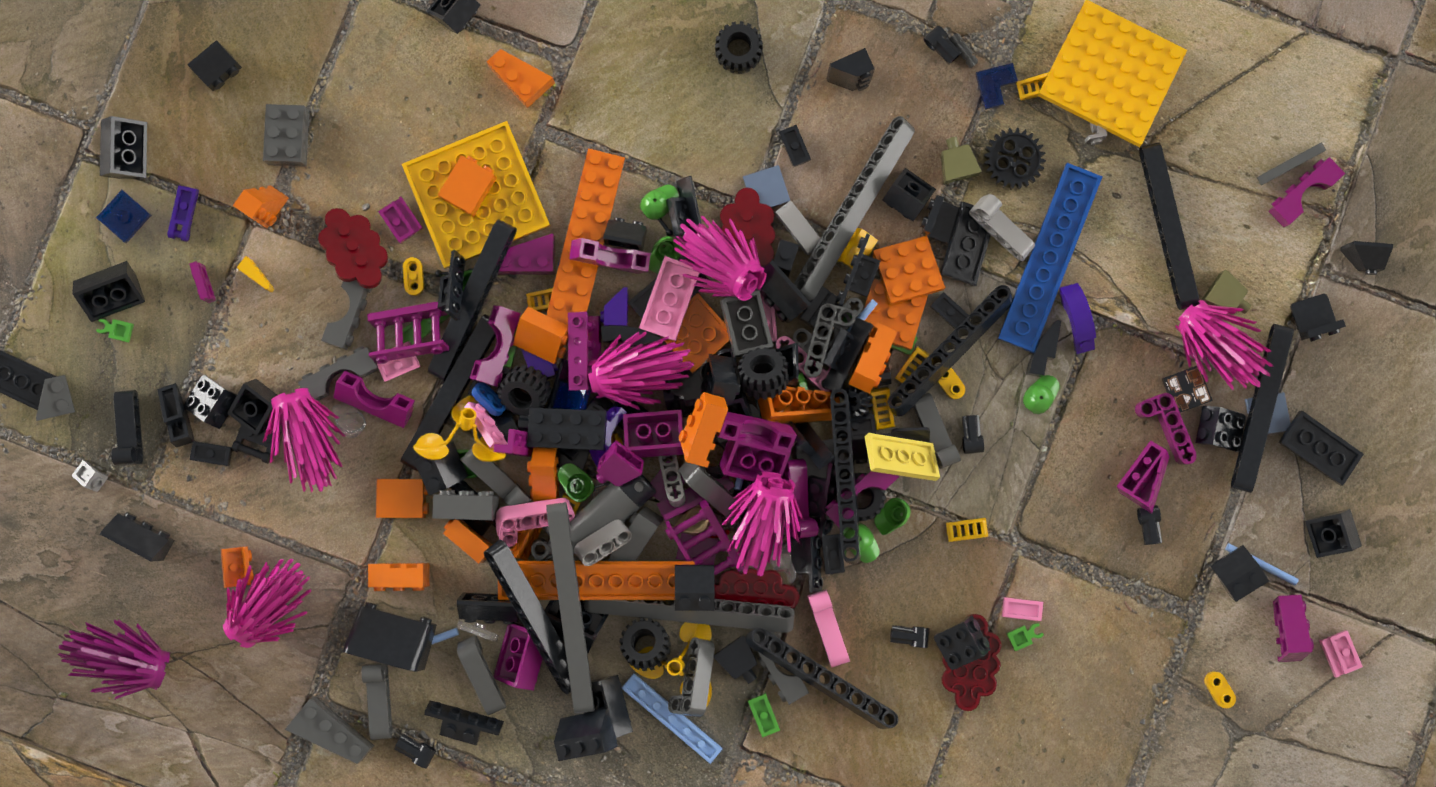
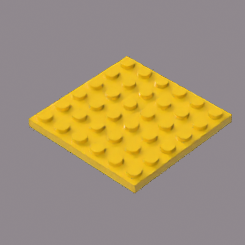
[1037,0,1187,147]
[402,121,551,269]

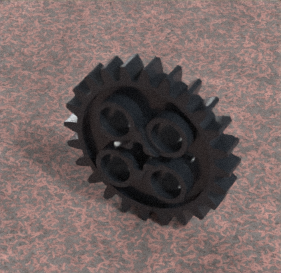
[983,128,1046,190]

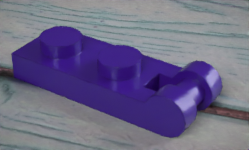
[167,185,199,242]

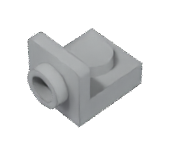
[1085,123,1107,145]
[72,460,108,492]

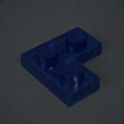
[975,63,1018,110]

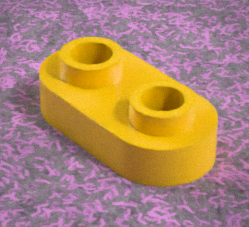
[403,257,424,296]
[937,368,965,399]
[1204,671,1236,709]

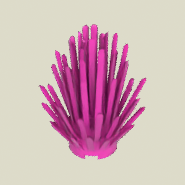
[673,216,767,301]
[1175,300,1273,390]
[588,331,694,409]
[263,388,346,493]
[722,472,804,576]
[223,559,311,648]

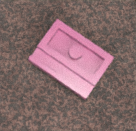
[377,341,421,382]
[1319,630,1363,677]

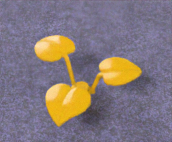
[413,395,506,462]
[629,622,712,707]

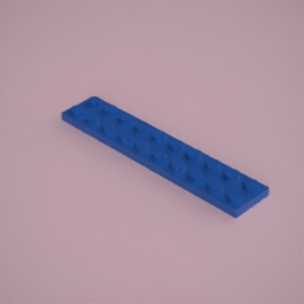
[997,163,1103,353]

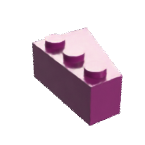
[1116,440,1170,514]

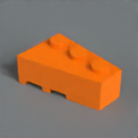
[486,49,555,108]
[233,185,289,228]
[849,322,898,394]
[679,392,728,468]
[527,448,559,502]
[368,563,430,591]

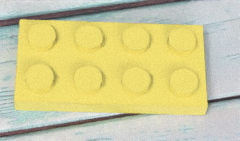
[864,433,940,481]

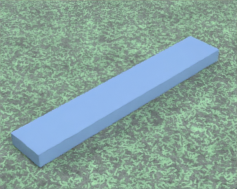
[622,673,723,764]

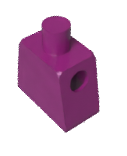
[596,440,644,486]

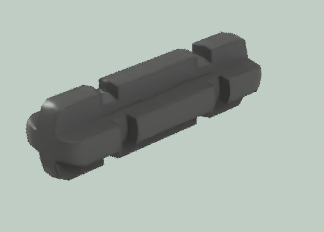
[950,33,978,68]

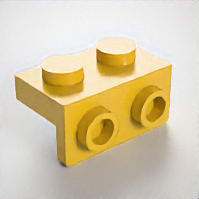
[837,228,878,269]

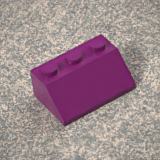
[493,623,543,691]

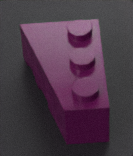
[498,233,555,275]
[1273,594,1314,663]

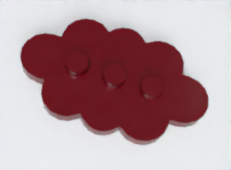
[719,187,776,267]
[318,208,388,289]
[714,568,800,609]
[941,614,1001,711]

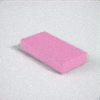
[1002,597,1043,621]

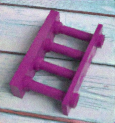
[367,301,449,364]
[568,312,601,393]
[665,500,744,575]

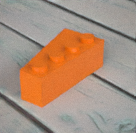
[758,386,840,424]

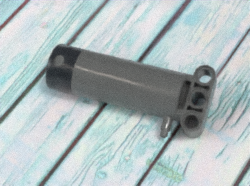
[531,474,657,561]

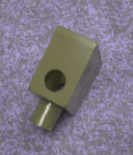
[941,137,981,185]
[1201,270,1251,314]

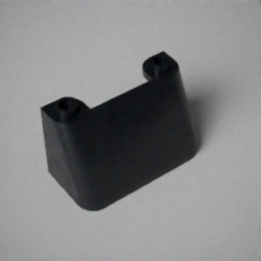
[663,348,742,417]
[343,602,437,672]

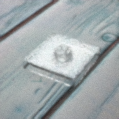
[456,620,499,642]

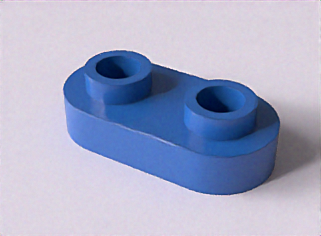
[472,382,506,416]

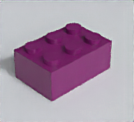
[623,410,684,458]
[719,437,791,482]

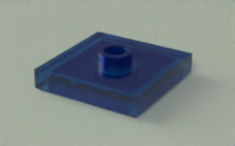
[96,189,152,243]
[552,382,591,410]

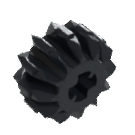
[840,385,873,417]

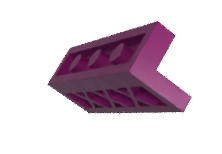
[493,429,533,457]
[657,475,735,521]

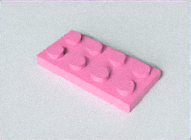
[639,256,700,342]

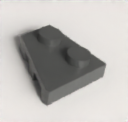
[36,375,75,421]

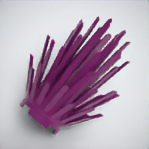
[57,619,170,700]

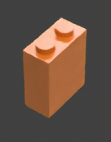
[438,156,497,217]
[513,307,568,364]
[376,479,429,518]
[443,519,493,564]

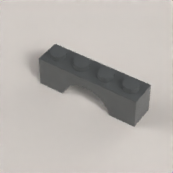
[321,280,373,350]
[298,346,379,401]
[752,631,809,705]

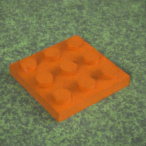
[872,236,945,305]
[864,278,928,350]
[660,293,730,374]

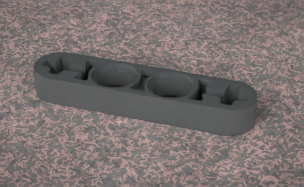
[1257,142,1326,186]

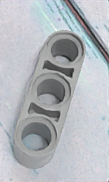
[775,201,821,256]
[574,519,632,566]

